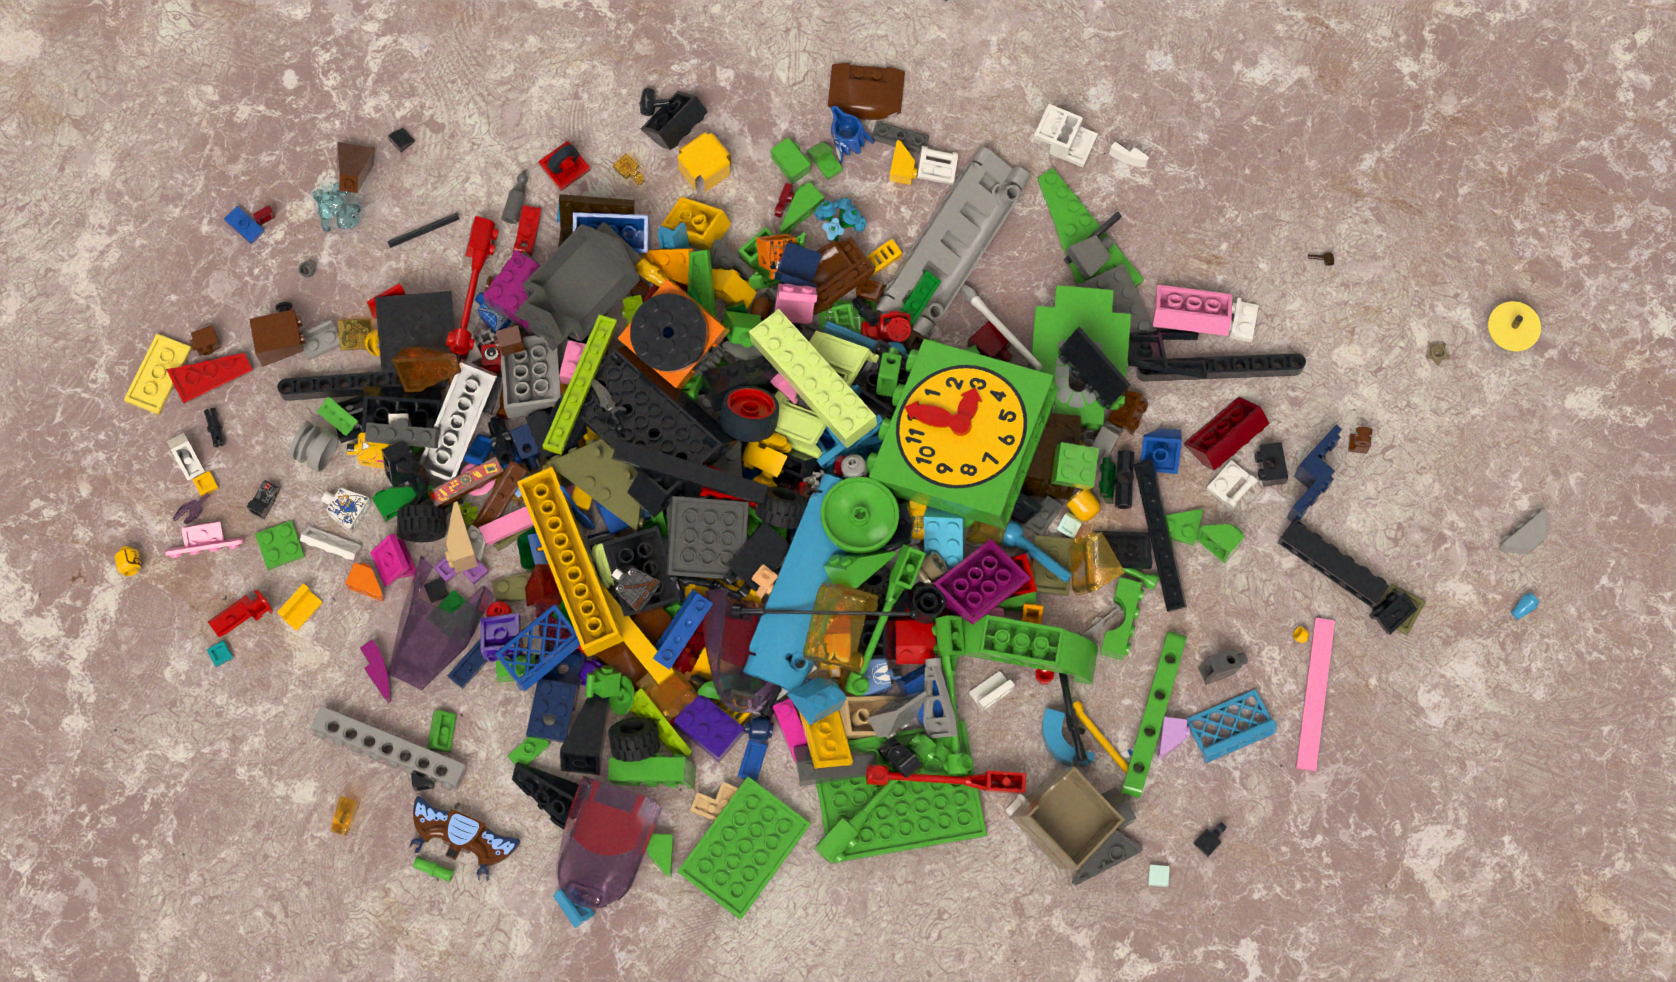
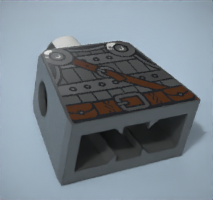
[611,567,661,614]

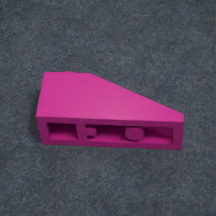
[772,699,808,764]

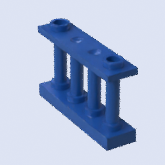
[653,589,713,670]

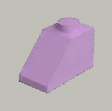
[1158,717,1190,759]

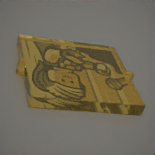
[337,318,372,351]

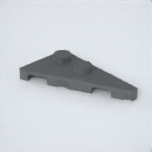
[1072,830,1143,886]

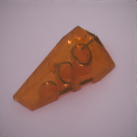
[392,347,462,392]

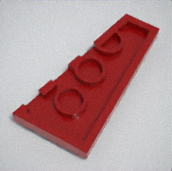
[166,353,253,404]

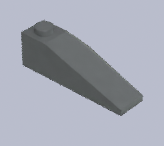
[794,745,876,787]

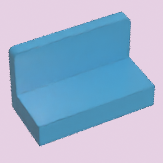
[657,222,690,249]

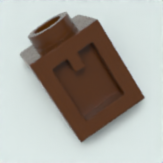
[856,279,885,303]

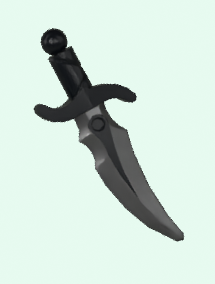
[591,379,627,432]

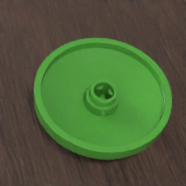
[820,477,899,554]

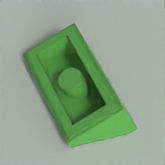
[427,710,457,753]

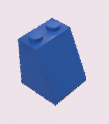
[895,664,958,726]

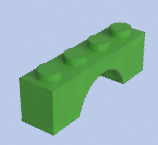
[1100,577,1144,660]

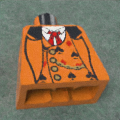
[756,234,796,279]

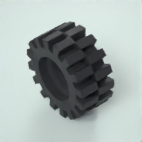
[858,565,891,599]

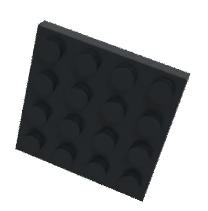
[375,291,458,374]

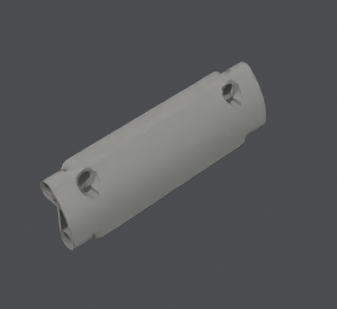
[875,147,1030,337]

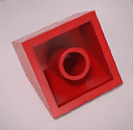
[895,619,935,664]

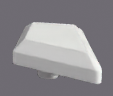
[467,525,486,562]

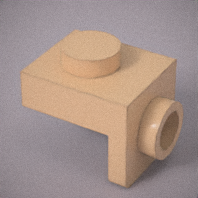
[752,565,778,598]

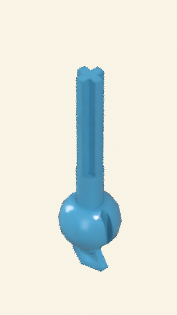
[823,321,909,357]
[987,520,1073,583]

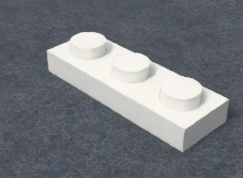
[300,526,362,560]

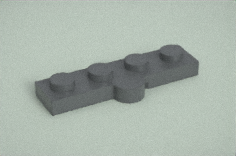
[365,418,439,448]

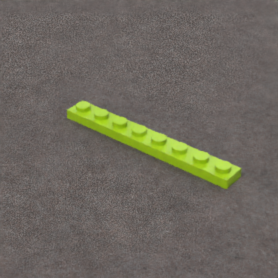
[543,315,617,455]

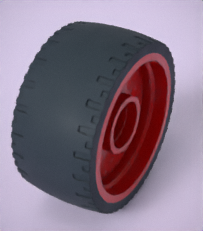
[720,386,779,442]

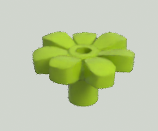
[459,502,478,526]

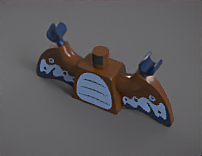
[409,796,521,881]

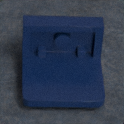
[775,243,821,288]

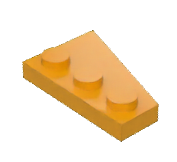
[643,248,693,285]

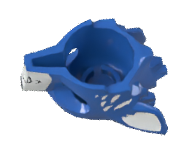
[830,106,874,163]

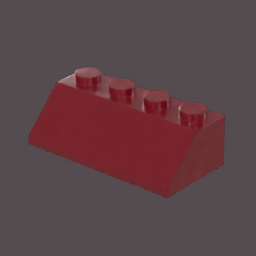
[1184,397,1270,471]

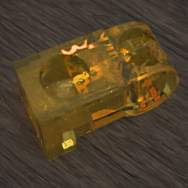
[331,796,360,836]

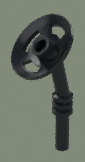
[674,576,742,603]

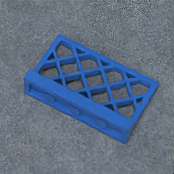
[494,604,580,691]

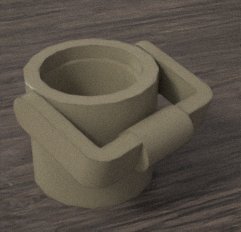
[917,551,947,586]

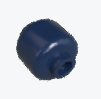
[744,716,774,742]

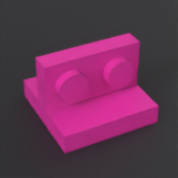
[370,534,417,587]

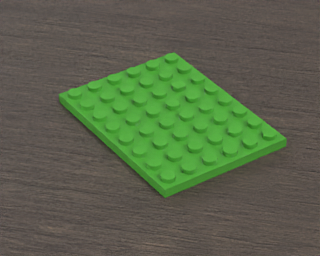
[816,721,987,864]

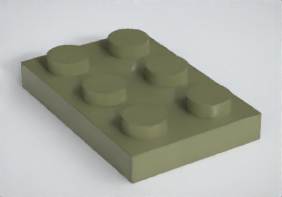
[1033,535,1074,596]

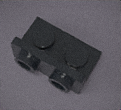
[1369,590,1417,635]

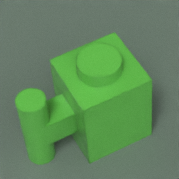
[585,665,621,698]

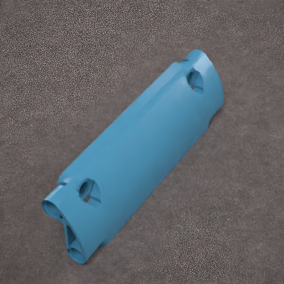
[743,474,847,692]

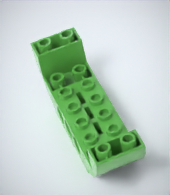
[957,615,1098,685]

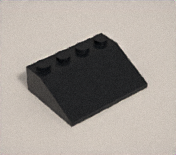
[1058,326,1131,410]
[851,339,910,419]
[602,526,681,617]

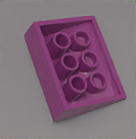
[933,539,1031,625]

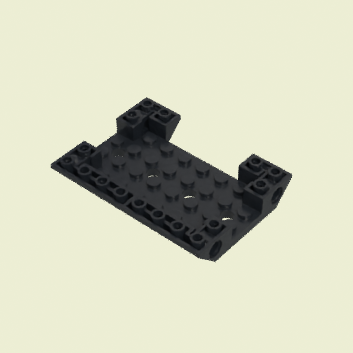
[547,346,738,518]

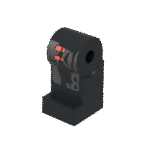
[246,480,280,520]

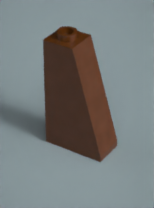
[337,142,375,193]

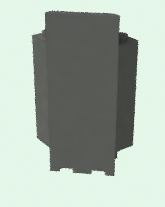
[514,222,641,351]

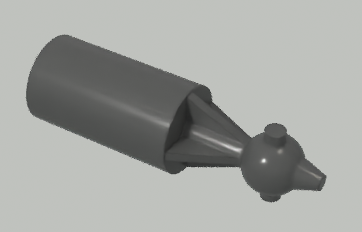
[501,170,528,224]

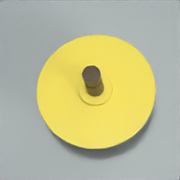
[1488,301,1541,352]

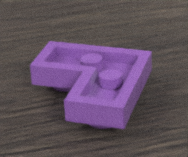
[434,556,489,585]

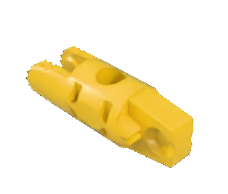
[635,256,670,287]
[758,432,792,453]

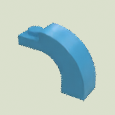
[1041,708,1095,767]

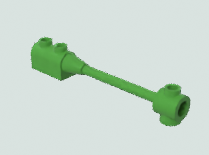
[844,544,926,697]
[932,615,973,776]
[813,733,937,864]

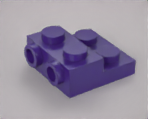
[480,613,523,662]

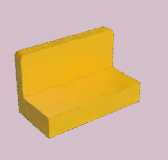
[277,583,322,631]

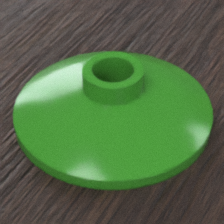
[610,676,634,715]

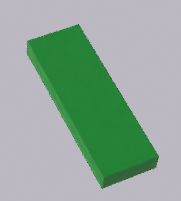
[899,270,941,327]

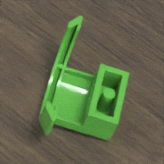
[738,227,806,290]

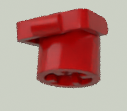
[879,311,911,342]

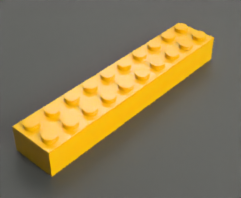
[517,467,624,657]

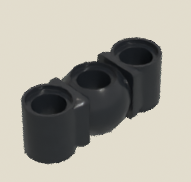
[877,737,922,778]

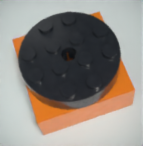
[618,279,730,389]

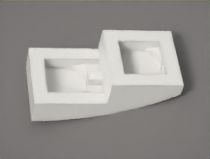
[1109,142,1149,167]

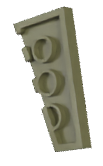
[492,568,563,602]

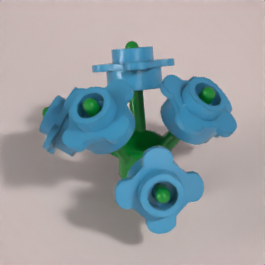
[814,197,866,241]

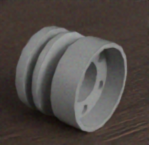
[289,422,338,472]

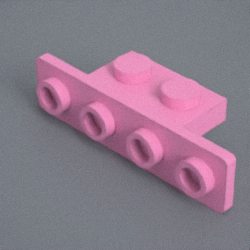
[165,521,244,558]

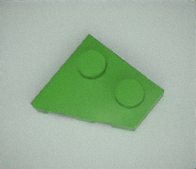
[1166,509,1203,546]

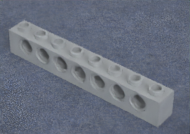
[311,706,467,791]

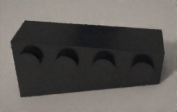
[702,357,779,412]

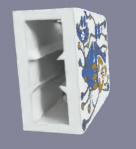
[321,488,371,534]

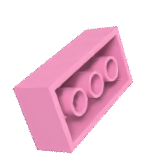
[1153,285,1232,336]

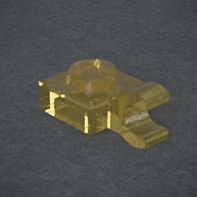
[613,153,645,186]

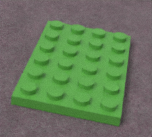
[676,777,811,920]

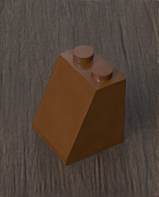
[249,310,306,367]

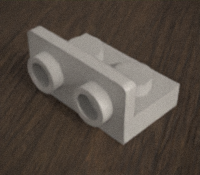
[301,320,343,361]

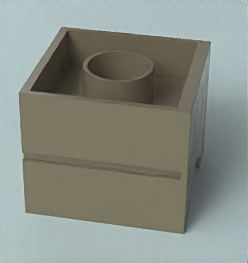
[1010,767,1125,870]

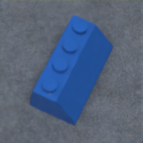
[573,212,651,253]

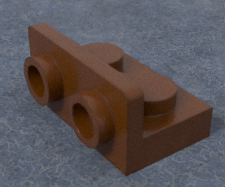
[1108,391,1148,435]

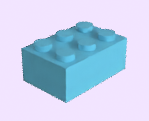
[924,506,965,569]

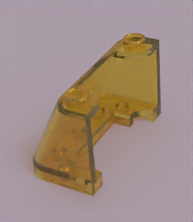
[1069,531,1125,596]
[803,583,879,672]

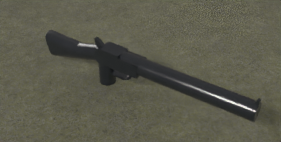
[1059,673,1088,761]

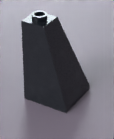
[560,693,610,775]

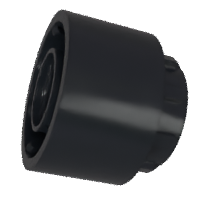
[909,585,946,624]

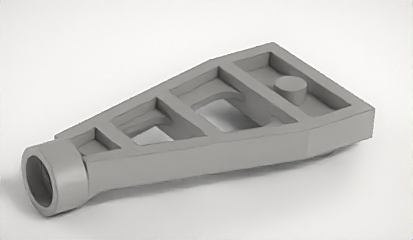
[923,658,958,738]

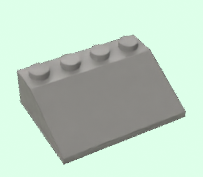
[500,336,561,418]

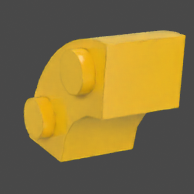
[741,442,787,479]

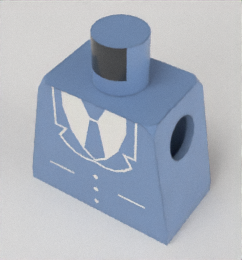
[854,660,901,697]

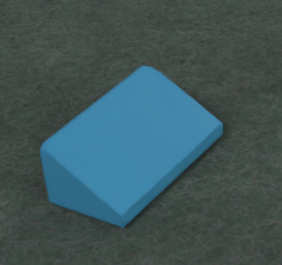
[553,882,595,928]

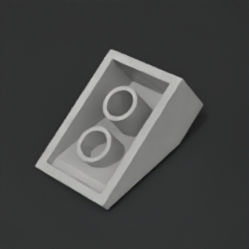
[867,691,927,739]

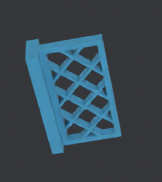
[1185,689,1277,764]

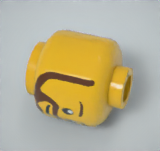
[114,546,142,576]

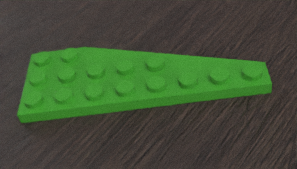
[1037,168,1144,288]

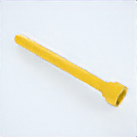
[1073,700,1129,774]

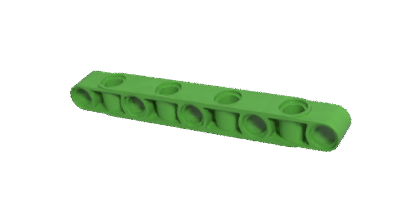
[1121,631,1187,798]

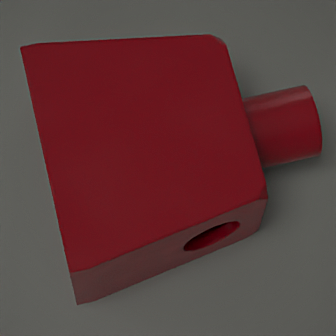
[967,321,1013,362]

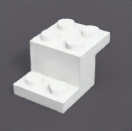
[1034,104,1098,167]

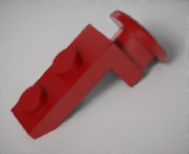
[208,589,273,637]

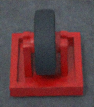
[538,141,591,191]

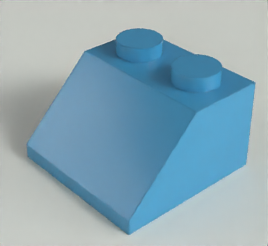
[787,677,847,725]

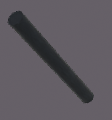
[1064,212,1122,265]
[387,213,459,248]

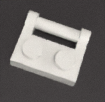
[916,146,958,185]
[1207,460,1258,510]

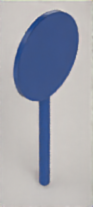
[560,485,595,530]

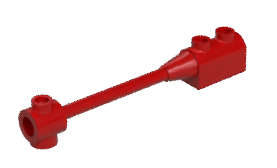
[446,216,499,355]
[866,765,1026,794]

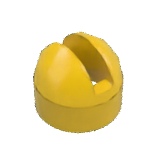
[1292,626,1309,643]

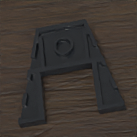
[1128,328,1207,379]

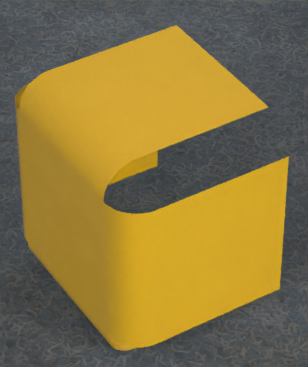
[677,132,732,192]

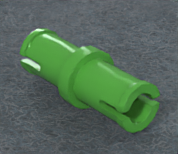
[413,856,455,883]

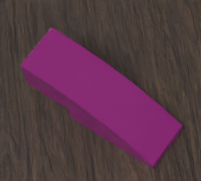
[360,639,391,703]

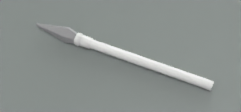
[960,283,1043,371]

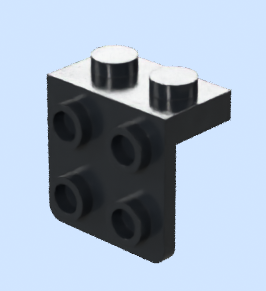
[876,502,914,551]

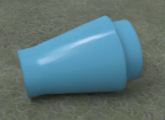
[1511,592,1540,621]

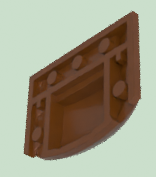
[828,63,905,120]
[812,237,875,315]

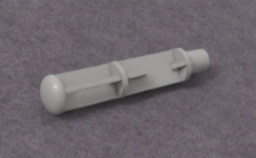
[1077,603,1122,638]

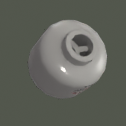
[841,454,868,479]

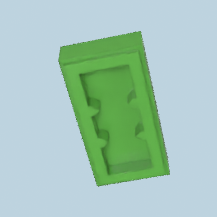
[507,737,550,765]

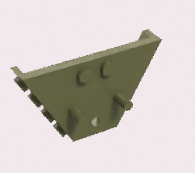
[547,439,645,532]

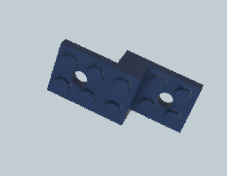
[1287,425,1342,522]
[526,647,586,743]

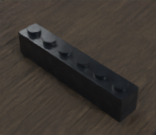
[1278,520,1389,609]

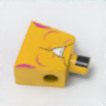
[347,432,390,469]

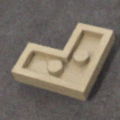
[689,782,739,822]

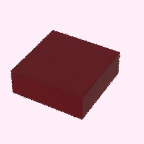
[253,205,275,226]

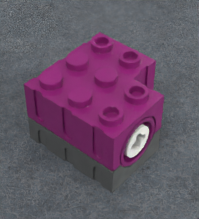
[483,250,541,336]

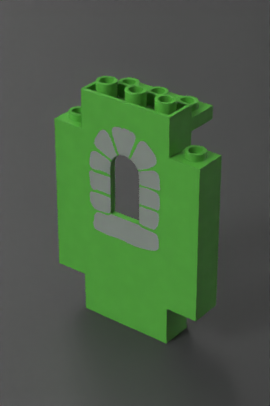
[1030,285,1131,430]

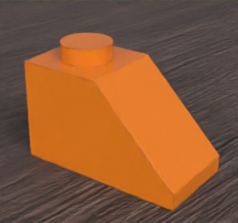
[345,562,385,602]

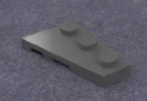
[710,239,758,292]

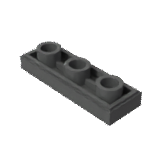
[871,121,929,153]

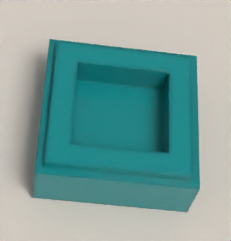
[206,640,234,667]

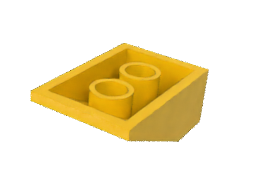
[661,197,731,252]

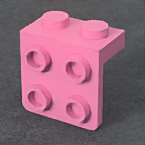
[775,284,817,324]

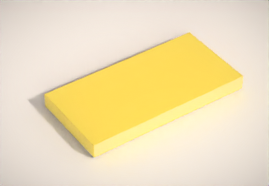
[124,333,192,415]

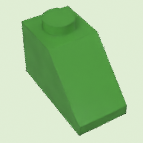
[644,833,673,878]

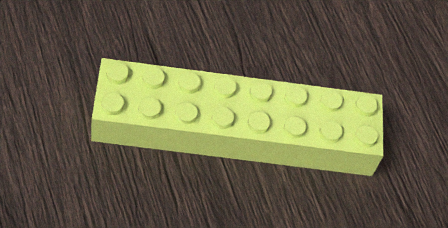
[749,309,877,448]

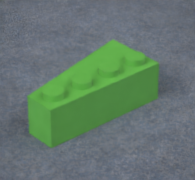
[607,754,696,789]

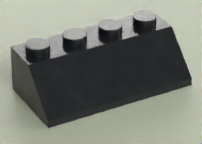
[362,386,441,430]

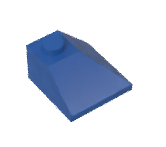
[1140,428,1182,474]

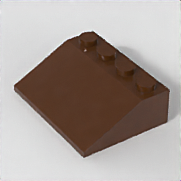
[596,609,672,692]

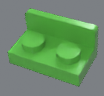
[317,397,358,436]

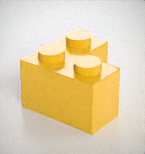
[712,268,757,309]

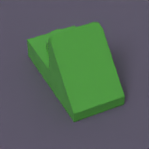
[807,142,843,181]

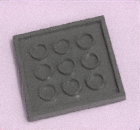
[1074,264,1156,333]
[666,496,749,580]

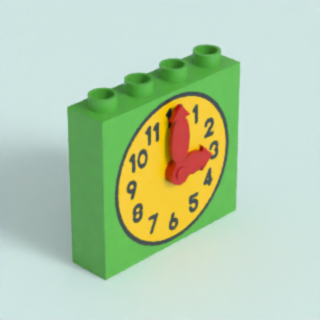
[866,339,1059,530]

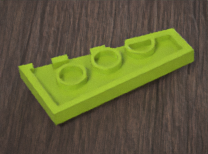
[630,688,692,760]

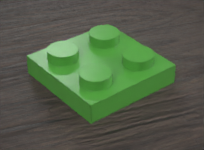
[255,520,305,570]

